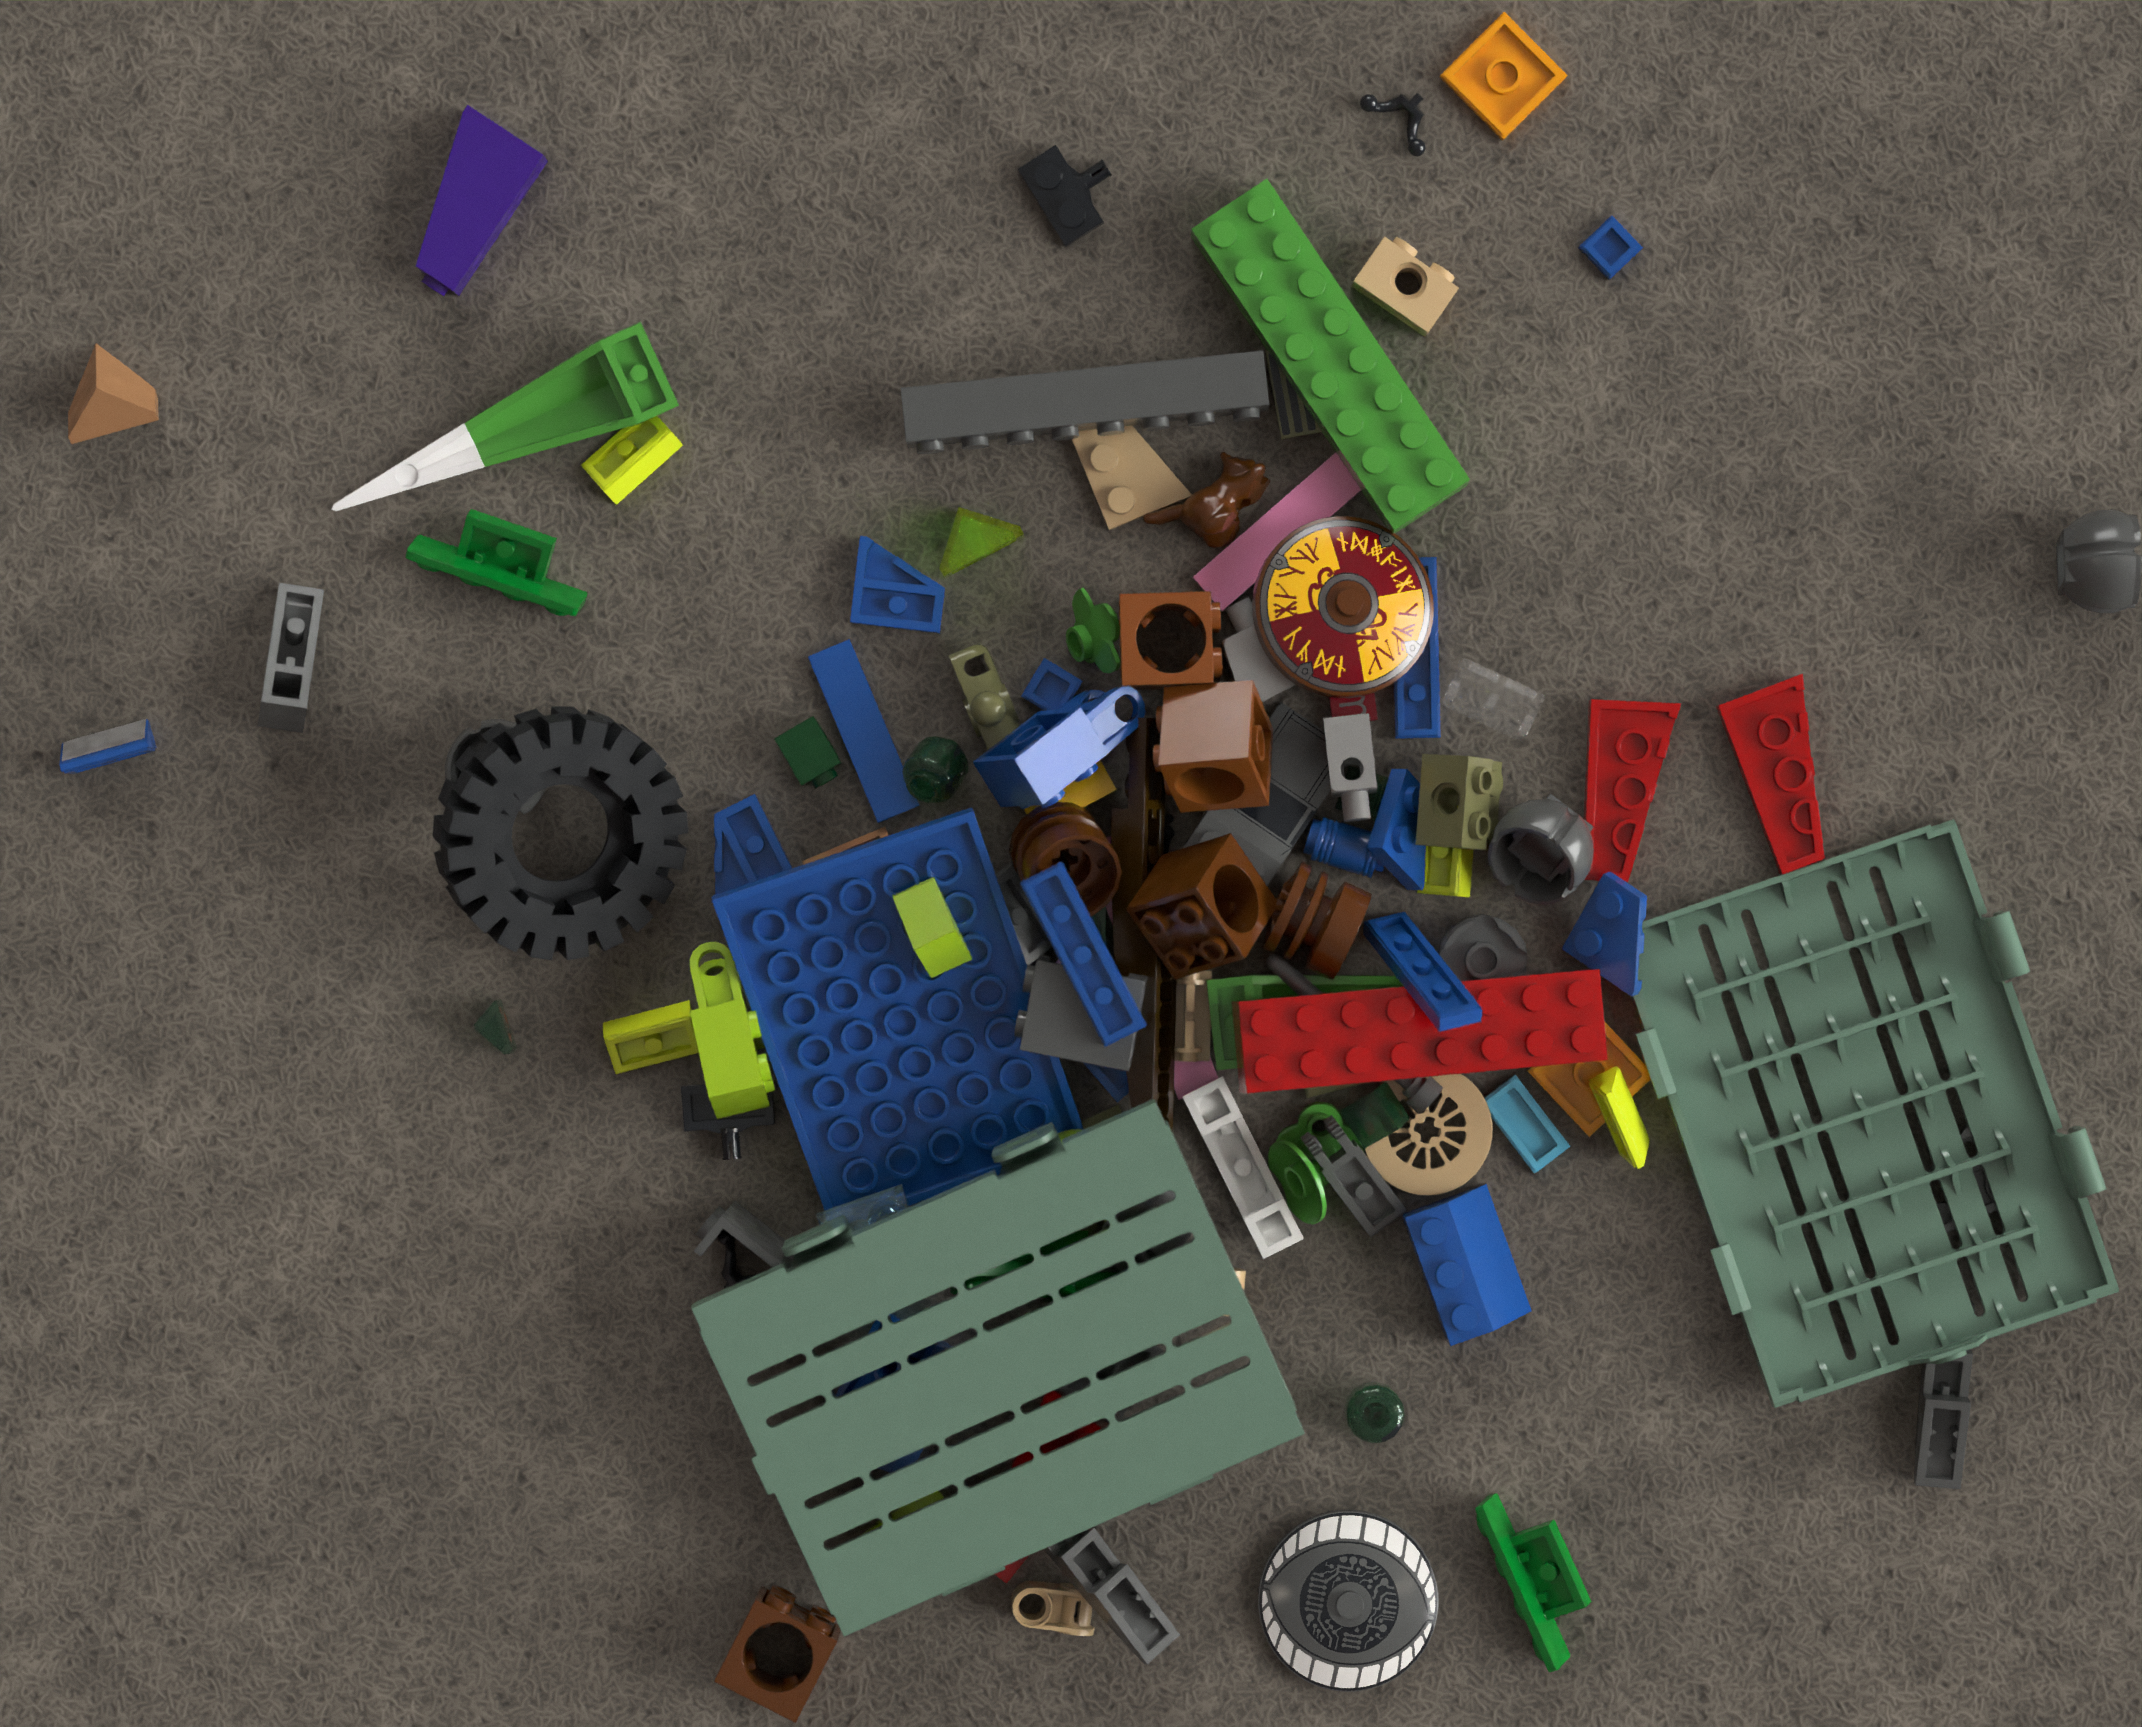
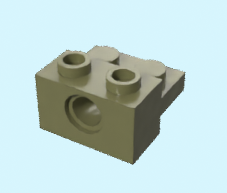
[1416,754,1503,852]

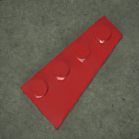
[1716,674,1825,875]
[1584,699,1681,882]

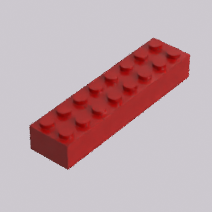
[1232,969,1608,1093]

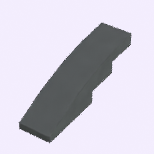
[1914,1300,1975,1489]
[1044,1528,1180,1664]

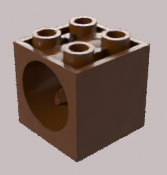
[1126,833,1277,979]
[714,1585,841,1723]

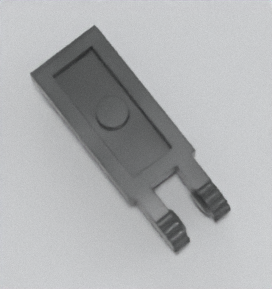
[1300,1115,1407,1237]

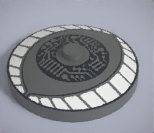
[1258,1510,1439,1692]

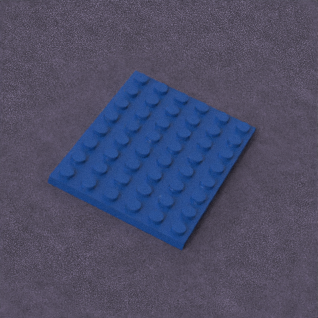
[712,807,1084,1226]

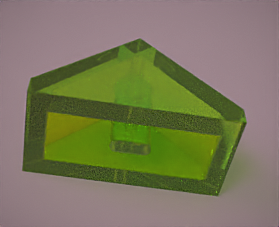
[939,507,1024,579]

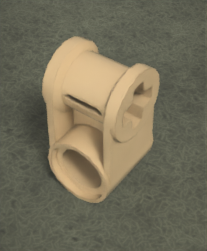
[1011,1581,1094,1636]

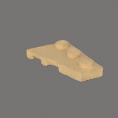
[1072,425,1192,530]

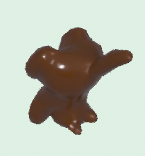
[1143,452,1270,548]

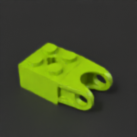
[689,942,775,1119]

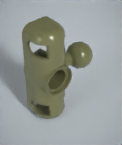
[948,644,1020,750]

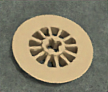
[1361,1074,1493,1195]

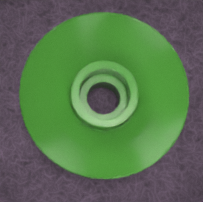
[1268,1140,1327,1225]

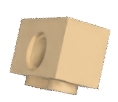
[1351,236,1459,337]

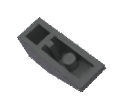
[258,583,324,733]

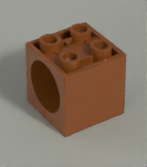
[1119,591,1222,690]
[1153,680,1273,813]

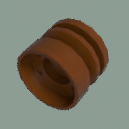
[1009,802,1122,916]
[1262,862,1372,980]

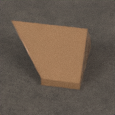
[68,344,159,444]

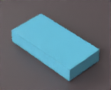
[1484,1074,1570,1174]

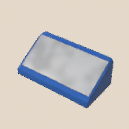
[59,719,157,774]

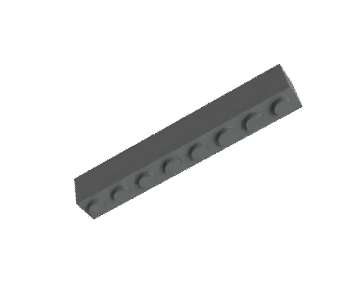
[900,350,1269,454]

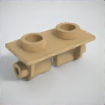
[1174,971,1212,1062]

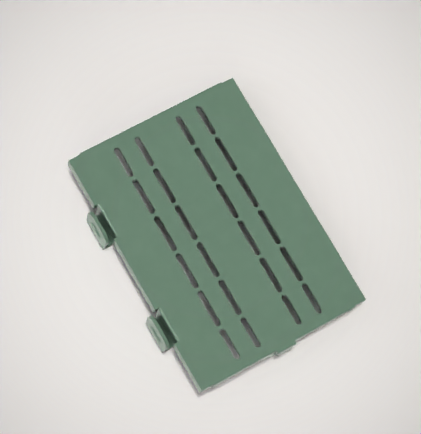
[1631,819,2119,1408]
[691,1099,1305,1636]

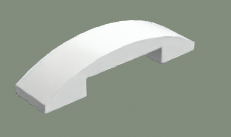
[1182,1076,1304,1259]

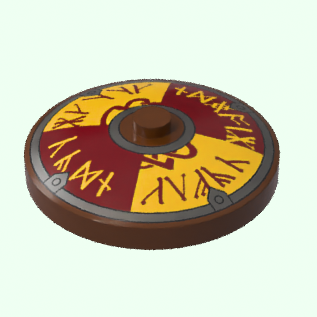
[1252,516,1434,698]

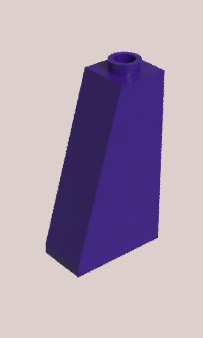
[416,105,548,297]

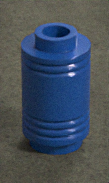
[1303,817,1384,878]

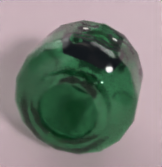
[902,736,969,803]
[1344,1381,1405,1444]

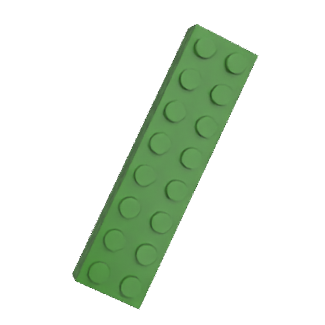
[1191,179,1470,534]

